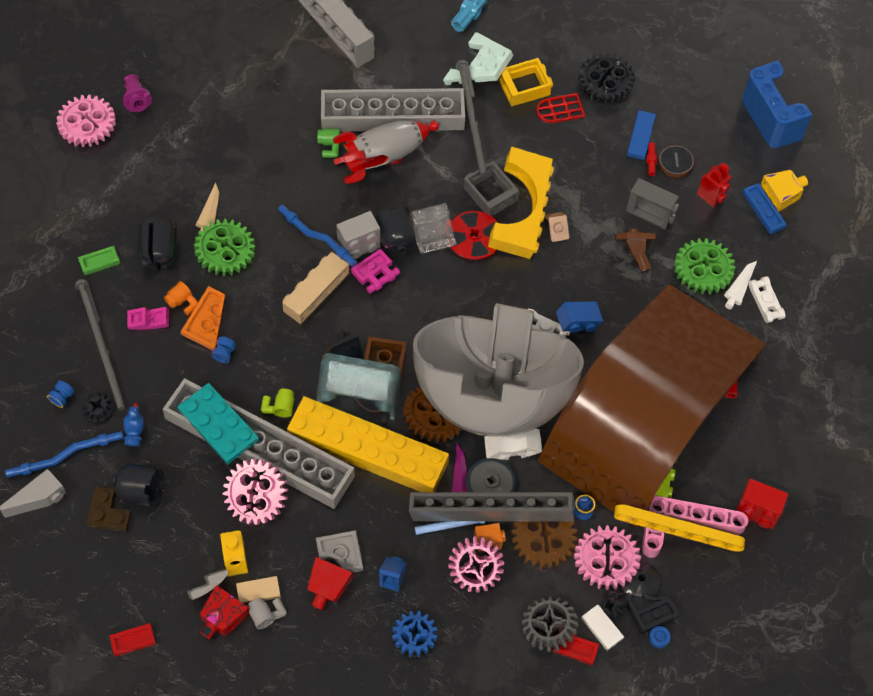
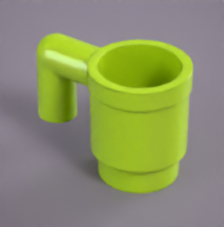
[261,389,294,418]

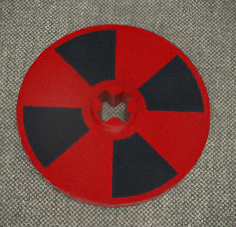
[447,211,498,260]

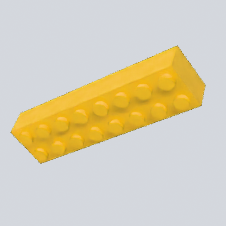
[287,396,449,493]

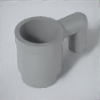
[247,598,287,629]

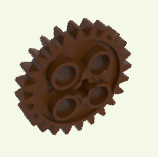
[403,387,462,443]

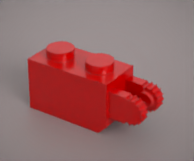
[697,163,732,207]

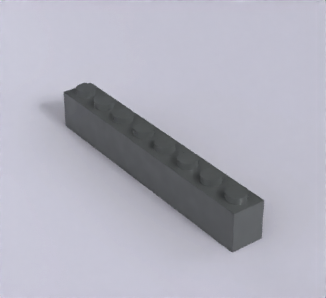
[409,492,575,521]

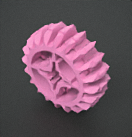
[449,536,504,592]

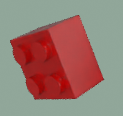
[736,479,788,529]

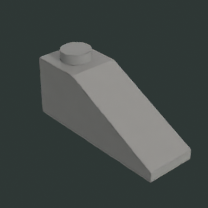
[0,469,66,518]

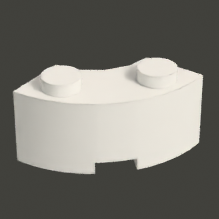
[484,429,542,460]

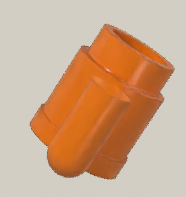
[164,281,198,316]

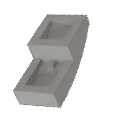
[187,569,228,600]

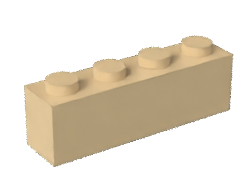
[282,252,349,324]

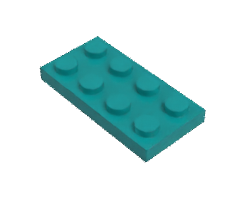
[177,383,259,465]

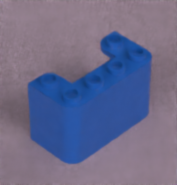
[742,60,812,148]

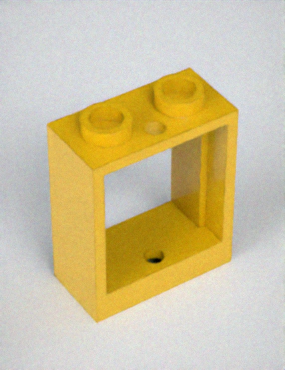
[499,58,553,107]

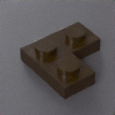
[86,487,131,532]

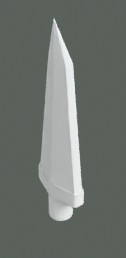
[724,261,757,309]

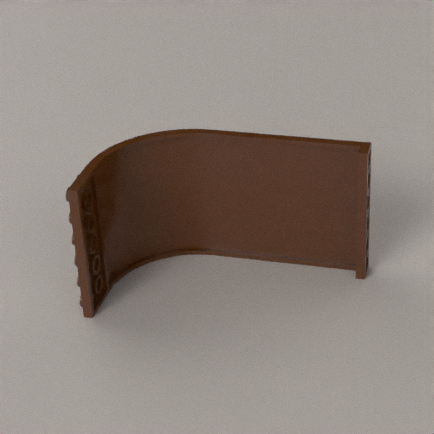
[537,284,766,527]

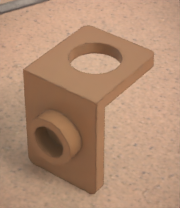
[544,212,569,242]

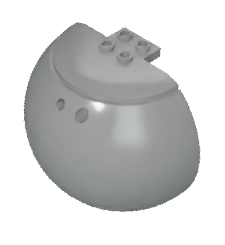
[413,303,584,437]

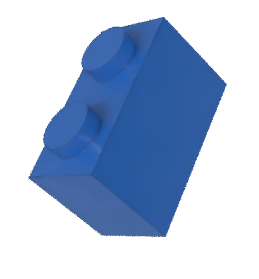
[556,302,603,333]

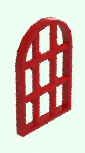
[537,93,585,123]

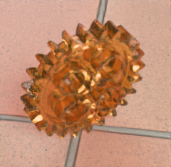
[511,521,578,569]

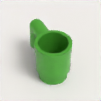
[318,128,341,158]

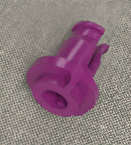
[123,74,152,112]

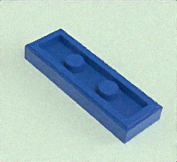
[627,110,656,160]
[742,183,787,234]

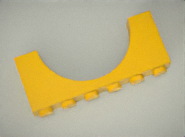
[488,147,554,259]

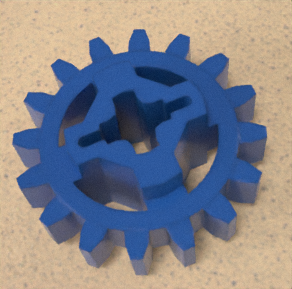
[392,611,437,657]

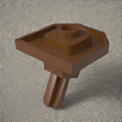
[614,229,655,272]

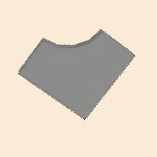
[316,530,363,573]

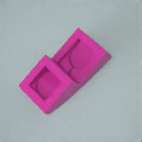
[127,307,169,330]

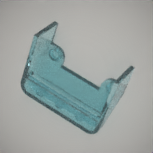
[317,354,400,420]

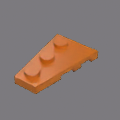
[181,286,225,351]

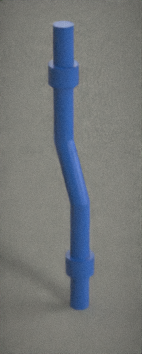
[278,205,358,267]
[5,431,123,478]

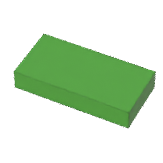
[78,246,120,276]

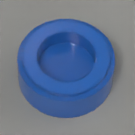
[649,626,671,648]

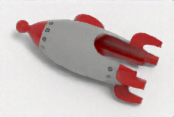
[333,121,439,184]

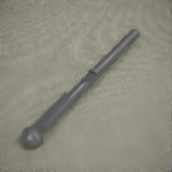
[455,60,487,176]
[75,279,126,411]

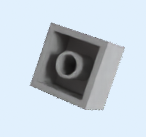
[336,211,380,259]

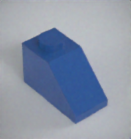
[379,557,406,592]

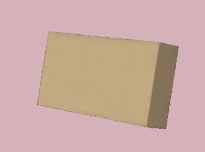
[236,576,281,604]

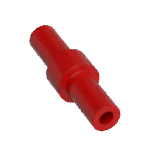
[646,142,657,176]

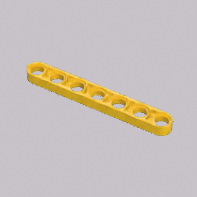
[614,505,745,551]

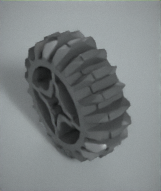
[522,595,579,653]

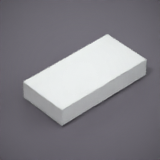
[581,605,624,651]

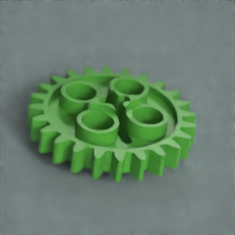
[194,219,255,276]
[674,238,736,294]

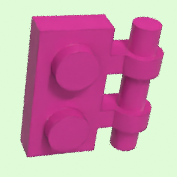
[351,249,400,294]

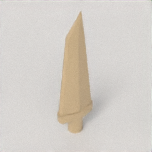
[196,182,219,232]

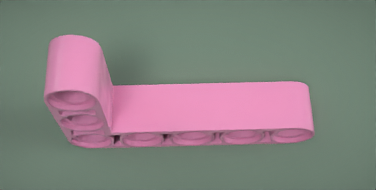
[642,497,748,558]

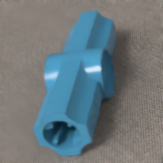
[451,0,488,32]

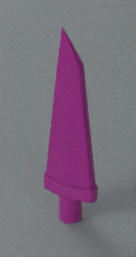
[451,444,468,493]

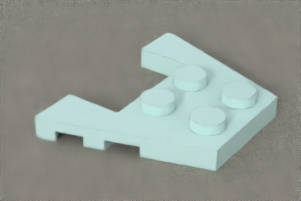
[443,32,513,85]

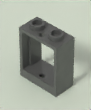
[463,161,519,216]
[626,178,679,229]

